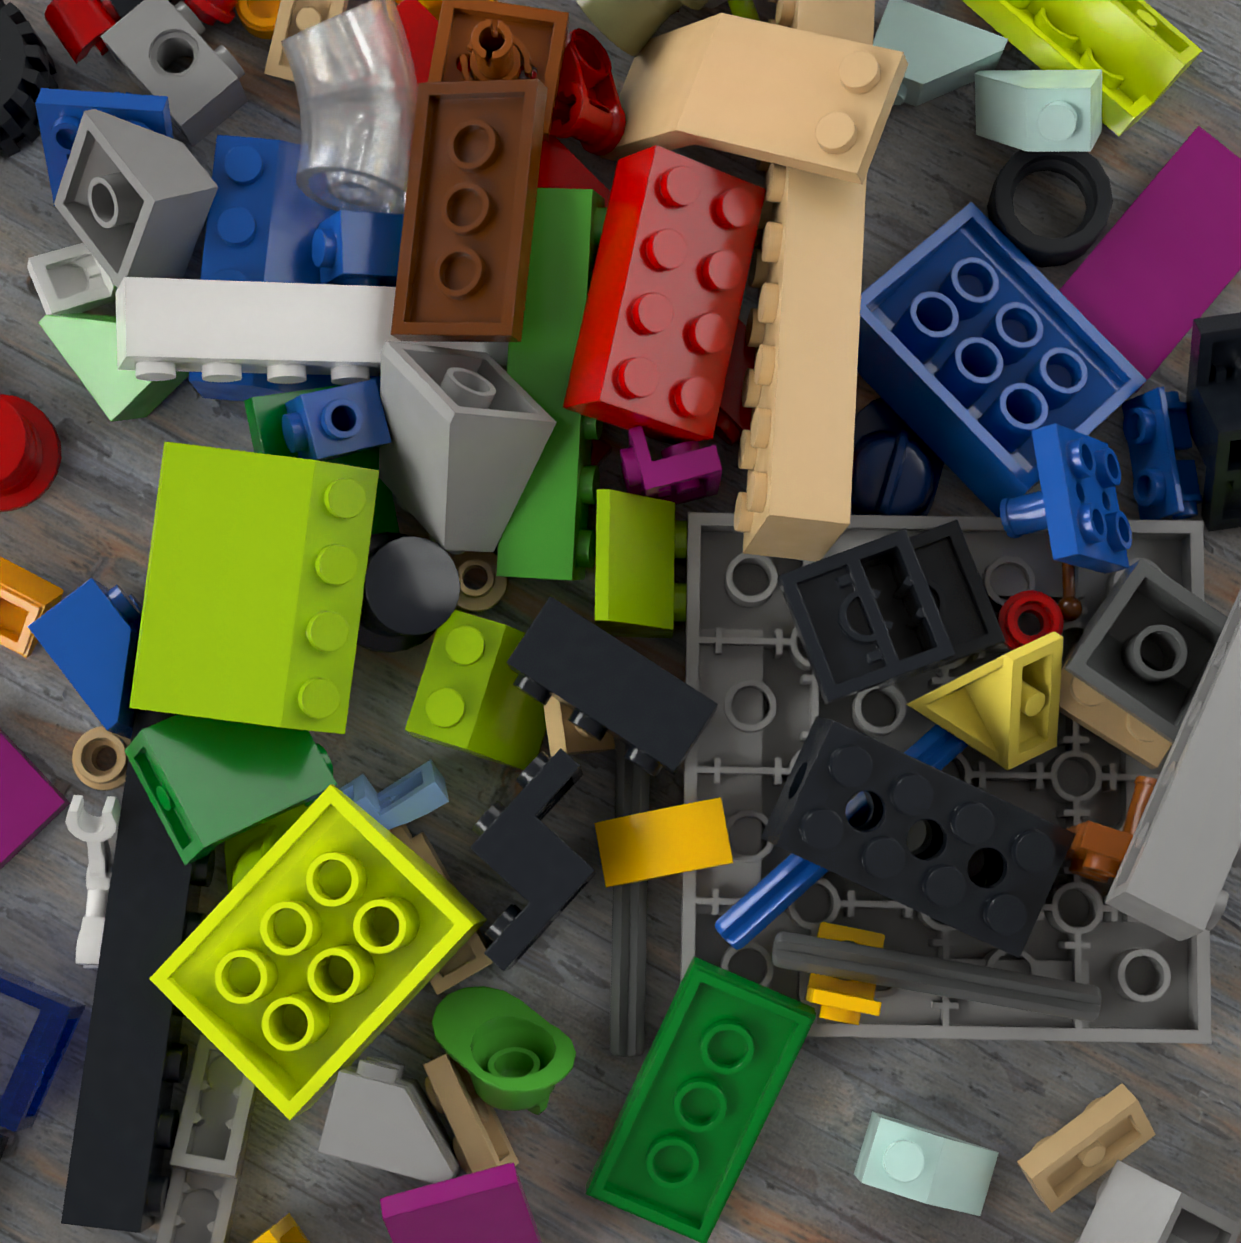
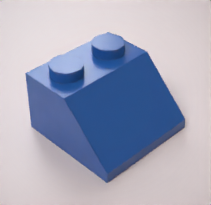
[28,578,143,740]

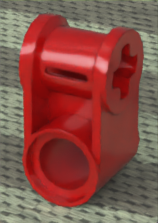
[530,28,626,156]

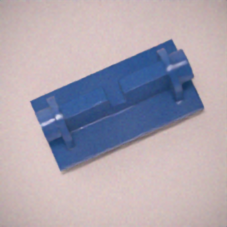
[1122,387,1203,520]

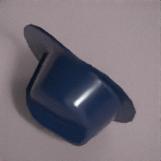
[850,398,944,516]

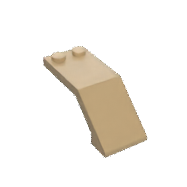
[599,13,908,185]

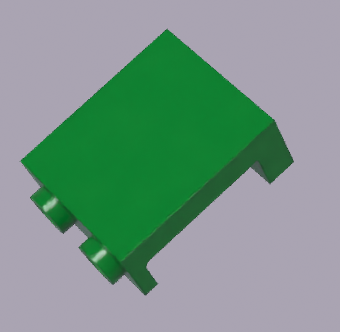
[124,714,337,866]

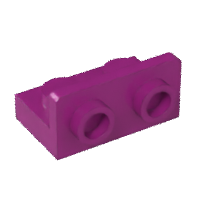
[620,425,723,505]

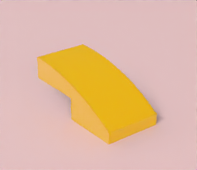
[594,797,734,888]

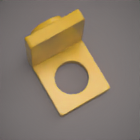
[805,922,885,1025]

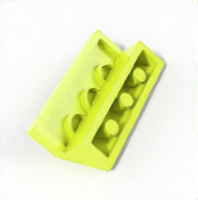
[962,0,1202,136]

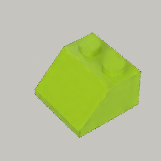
[595,489,687,638]
[405,610,546,770]

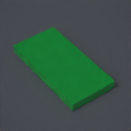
[585,956,816,1243]

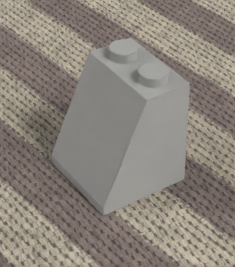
[379,341,556,554]

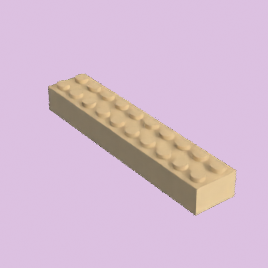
[734,0,875,562]

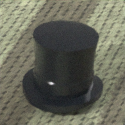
[357,532,460,653]

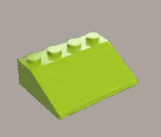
[129,442,379,734]

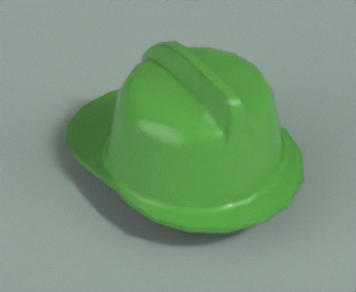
[432,986,576,1115]

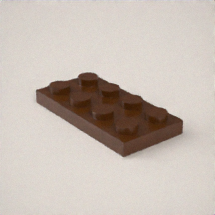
[391,79,548,342]

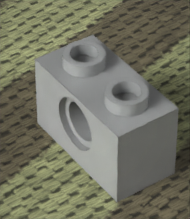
[100,0,248,147]

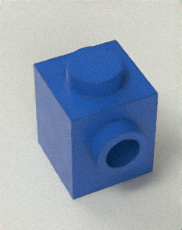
[312,209,404,287]
[282,379,391,461]

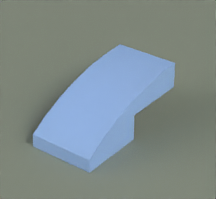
[339,760,449,830]

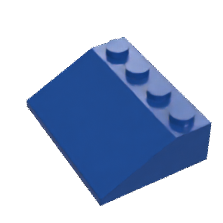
[188,135,409,402]
[857,201,1147,518]

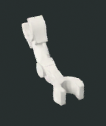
[65,795,121,969]

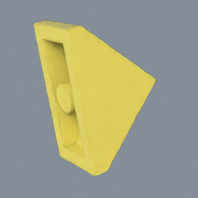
[906,632,1063,771]

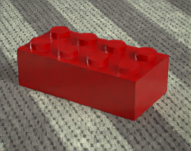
[563,145,766,445]

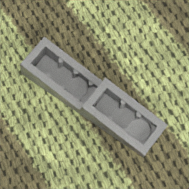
[156,1034,258,1243]

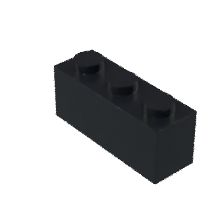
[506,596,718,777]

